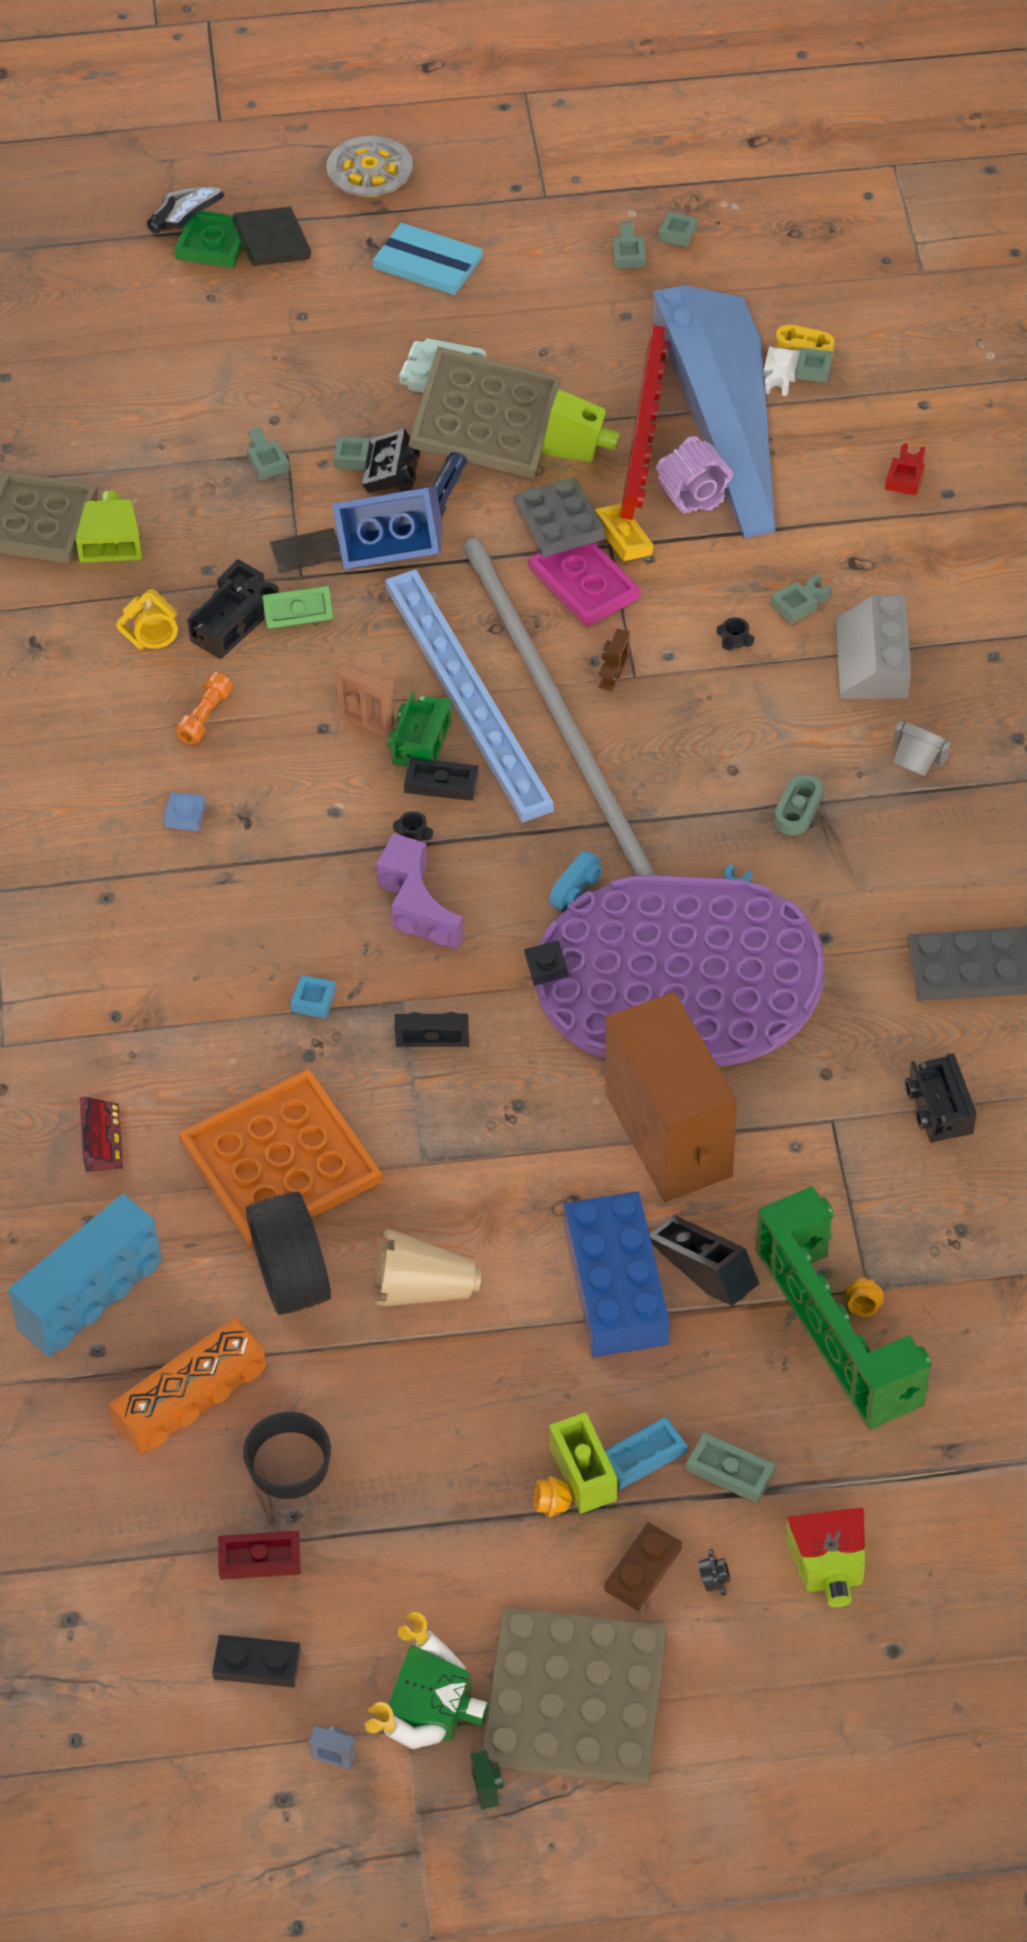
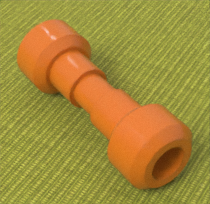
[175,672,234,744]

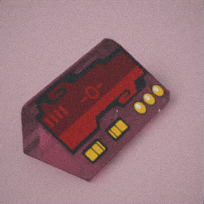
[80,1097,123,1172]

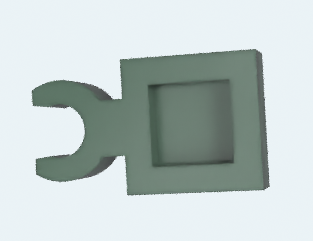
[770,574,832,625]

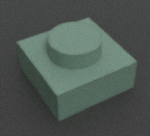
[659,212,698,248]
[796,348,833,383]
[333,436,370,470]

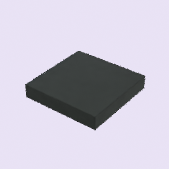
[232,206,311,266]

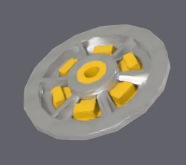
[327,136,413,197]

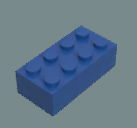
[564,1191,670,1357]

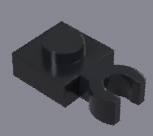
[217,559,279,610]

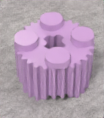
[656,436,734,514]

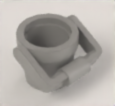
[893,720,952,777]

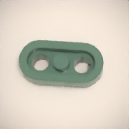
[775,774,823,836]

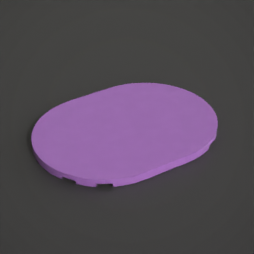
[536,875,825,1067]

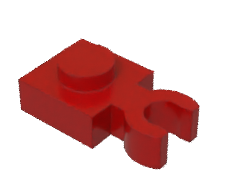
[885,443,925,496]

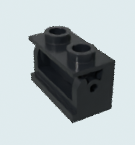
[187,579,264,659]
[905,1053,976,1143]

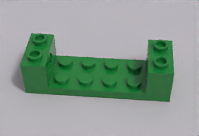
[756,1186,931,1430]

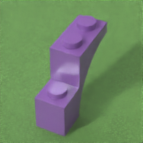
[376,833,464,949]

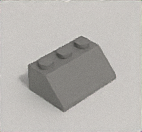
[835,595,911,699]

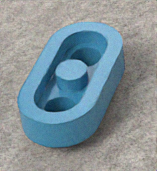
[549,850,602,912]

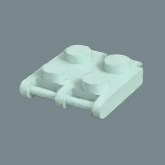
[399,338,487,393]

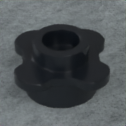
[716,617,754,650]
[393,811,433,841]
[699,1549,731,1596]

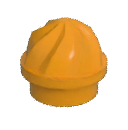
[845,1276,884,1317]
[534,1476,573,1517]

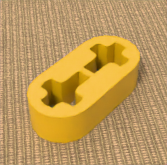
[775,324,835,354]

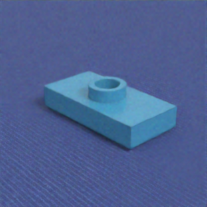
[605,1416,688,1490]

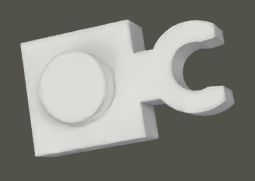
[764,347,800,396]

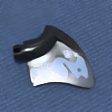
[147,187,224,234]

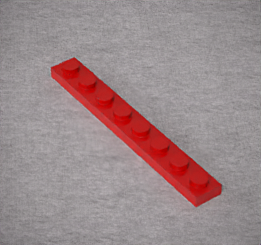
[619,325,669,520]

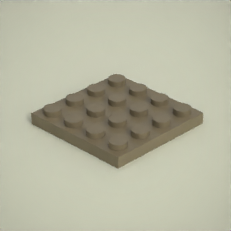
[408,346,561,479]
[482,1607,667,1786]

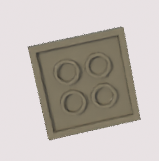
[0,471,99,564]

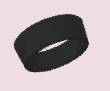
[243,1412,331,1499]

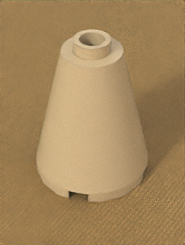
[374,1229,482,1307]

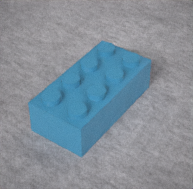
[8,1193,162,1357]

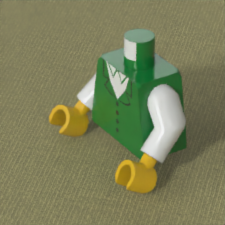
[365,1612,489,1749]

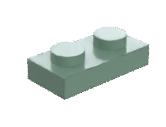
[686,1432,776,1504]

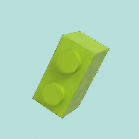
[549,1412,617,1514]

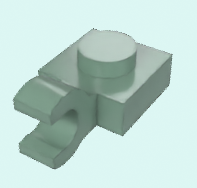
[613,221,646,269]
[247,427,289,481]

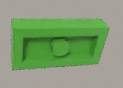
[262,585,334,629]

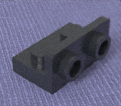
[362,428,420,493]

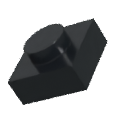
[524,940,569,986]

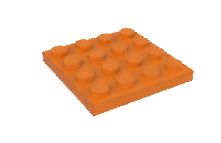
[178,1069,383,1249]

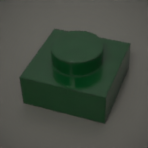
[470,1750,504,1810]

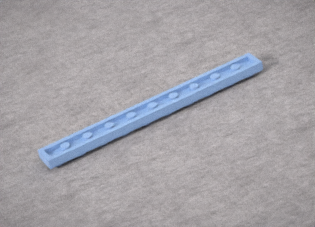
[385,569,554,823]

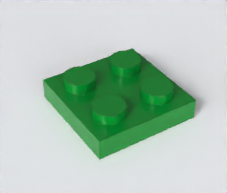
[174,211,243,268]

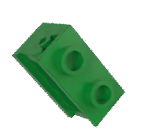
[387,691,452,767]

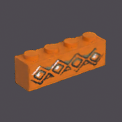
[108,1316,267,1455]

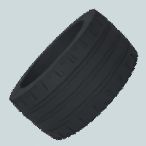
[246,1191,331,1315]

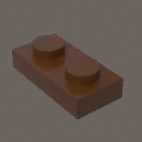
[604,1522,682,1611]

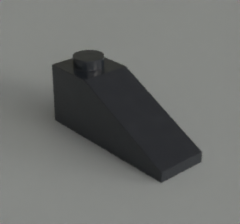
[649,1215,760,1306]

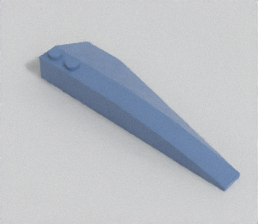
[653,285,775,538]

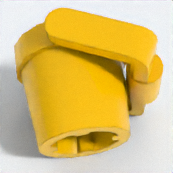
[116,589,178,650]

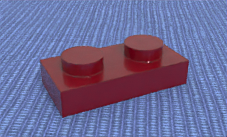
[218,1531,301,1580]

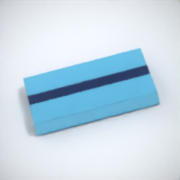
[373,222,483,295]

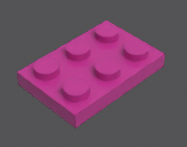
[528,543,641,627]

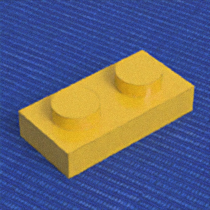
[594,503,654,561]

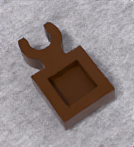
[599,629,630,691]

